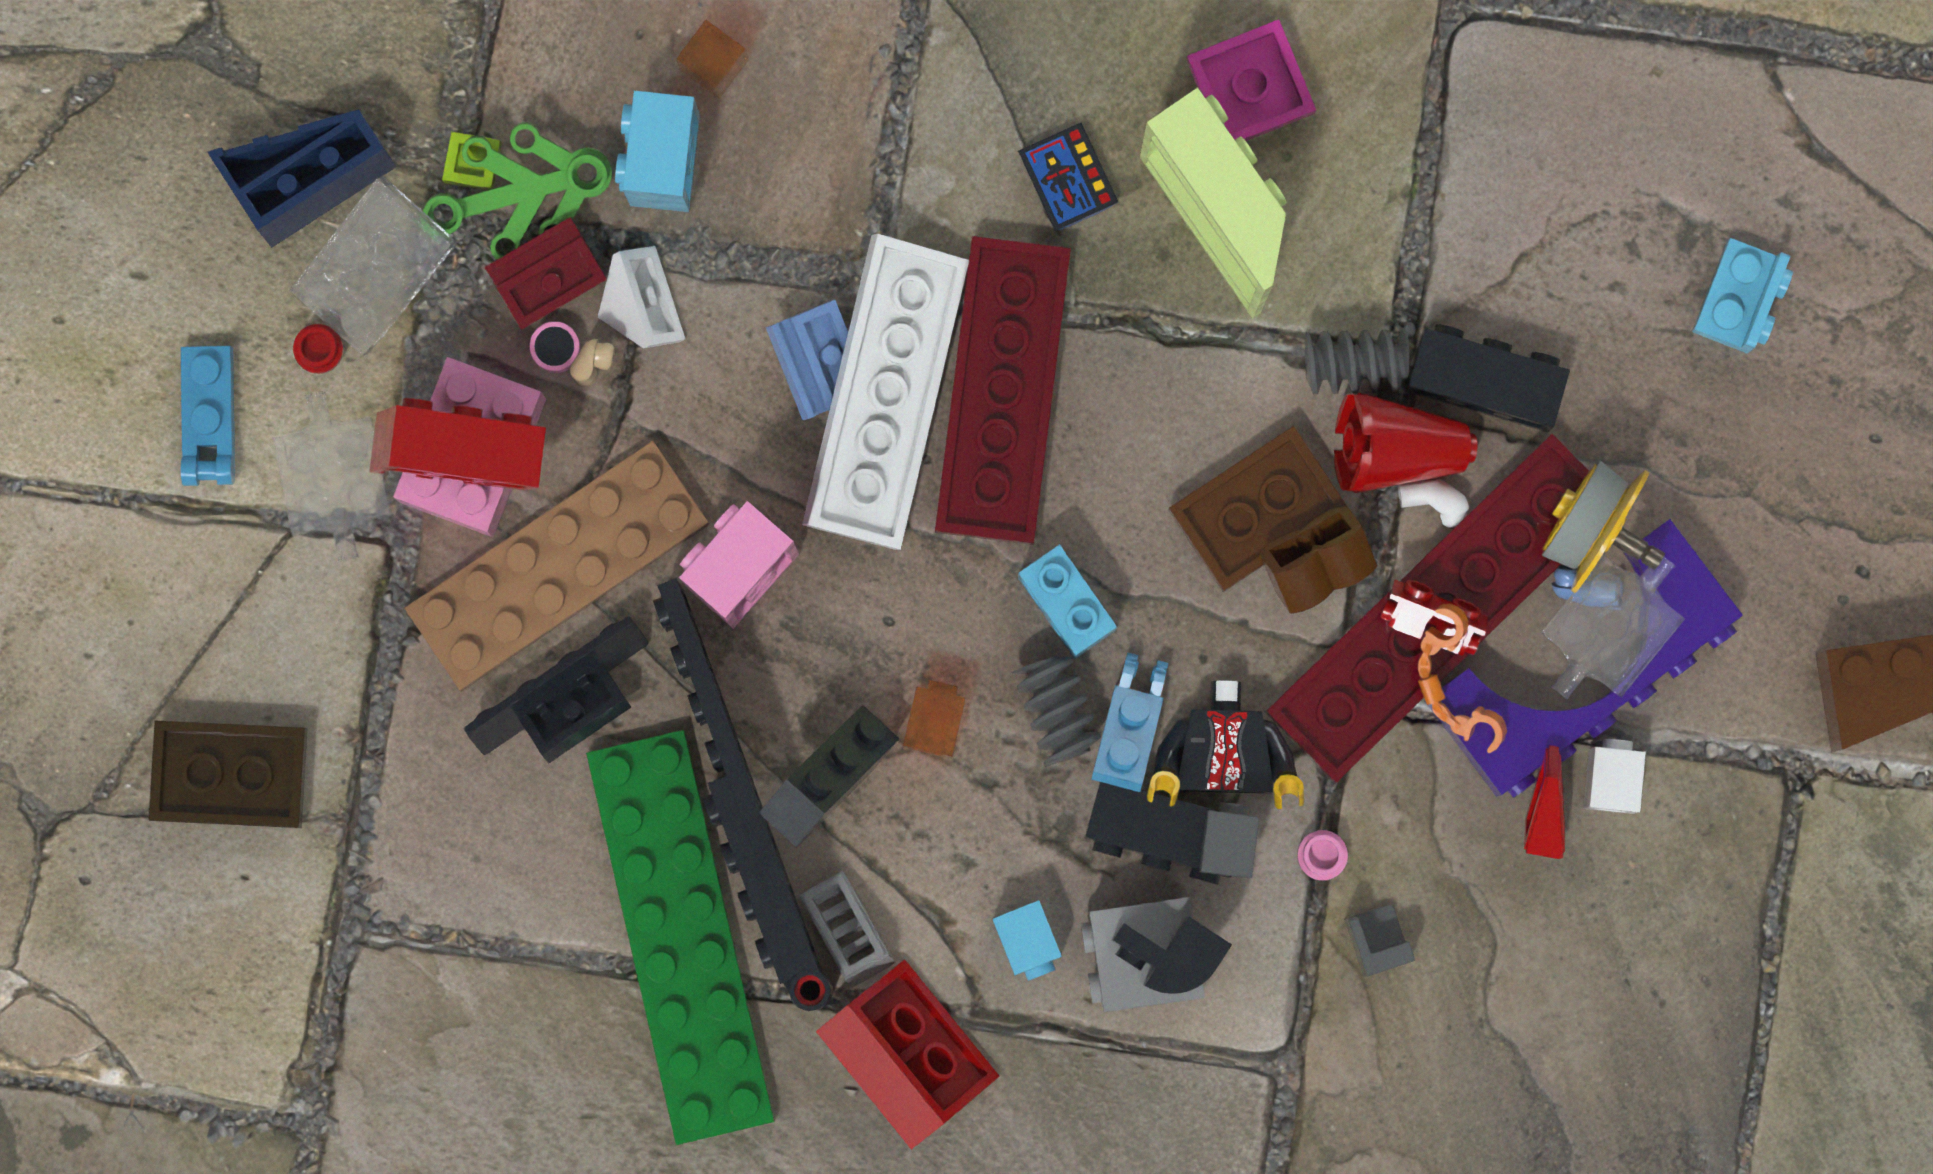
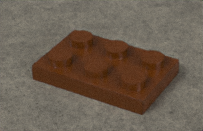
[1168,426,1347,592]

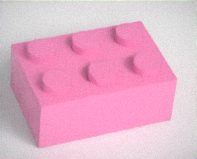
[393,357,546,537]
[679,501,799,629]

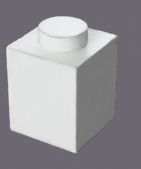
[1583,739,1646,814]

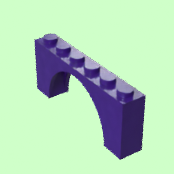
[1424,519,1743,798]

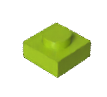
[442,131,502,191]

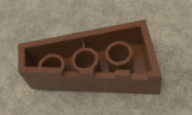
[1815,634,1933,753]

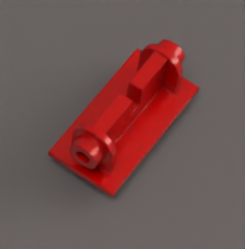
[1380,579,1488,656]

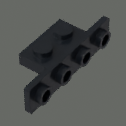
[464,616,649,764]

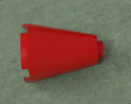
[1334,393,1478,493]

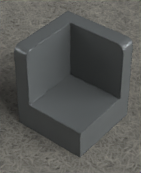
[1344,905,1416,977]

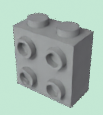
[1081,897,1205,1012]

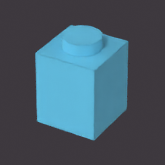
[992,900,1062,981]

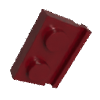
[484,217,607,330]

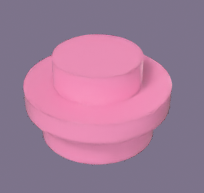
[1297,830,1348,880]

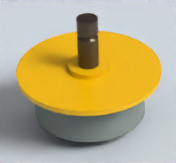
[1542,461,1665,593]

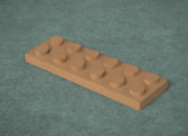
[404,441,710,692]

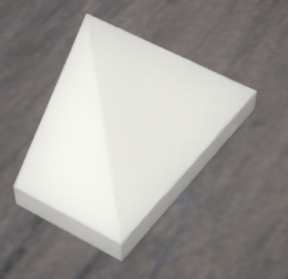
[598,246,685,349]

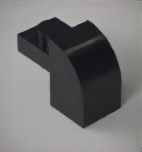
[1111,917,1232,994]

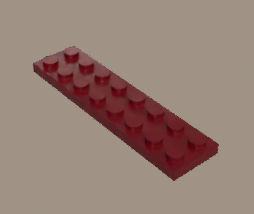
[1265,434,1589,783]

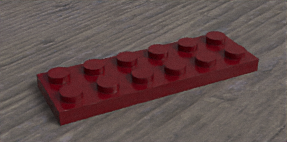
[935,236,1071,545]

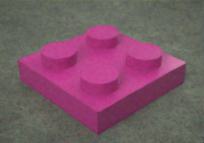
[1186,19,1316,141]

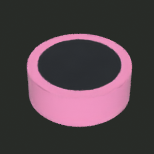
[530,322,581,373]

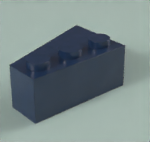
[207,109,396,248]

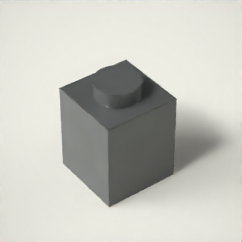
[1199,802,1259,879]

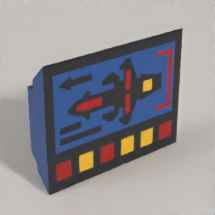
[1018,122,1118,231]

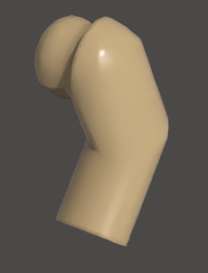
[570,339,615,387]

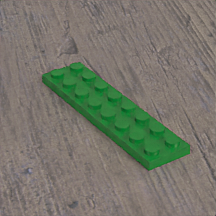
[586,730,775,1145]

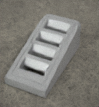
[799,870,895,987]

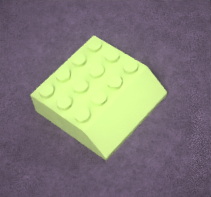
[1140,87,1287,319]

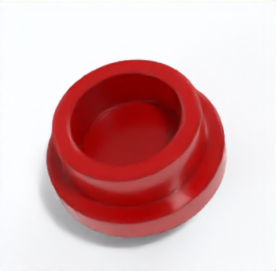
[293,324,344,374]

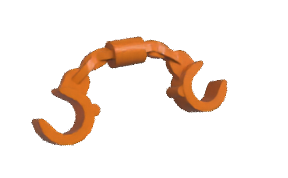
[1418,604,1507,753]

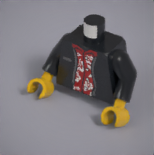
[1147,681,1304,809]

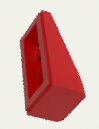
[1524,745,1565,859]

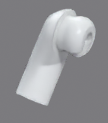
[1398,479,1469,528]

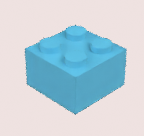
[615,91,700,212]

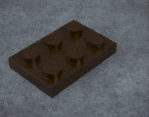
[148,720,308,828]

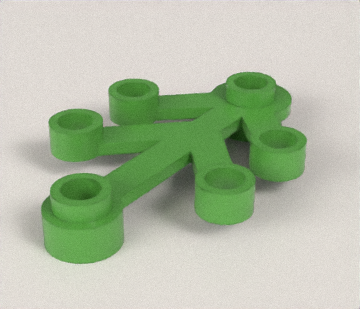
[423,122,612,260]

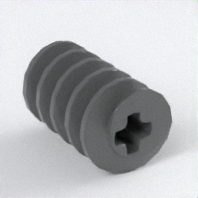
[1305,329,1409,395]
[1012,656,1101,767]

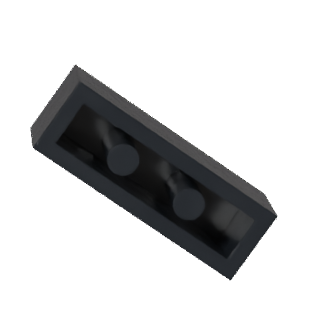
[1405,324,1570,433]
[759,705,900,847]
[1084,782,1232,885]

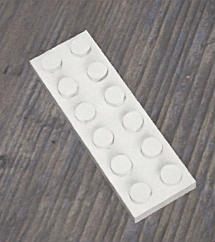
[802,234,969,550]

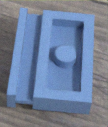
[765,300,848,420]

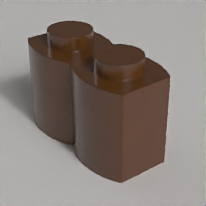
[1259,506,1378,614]

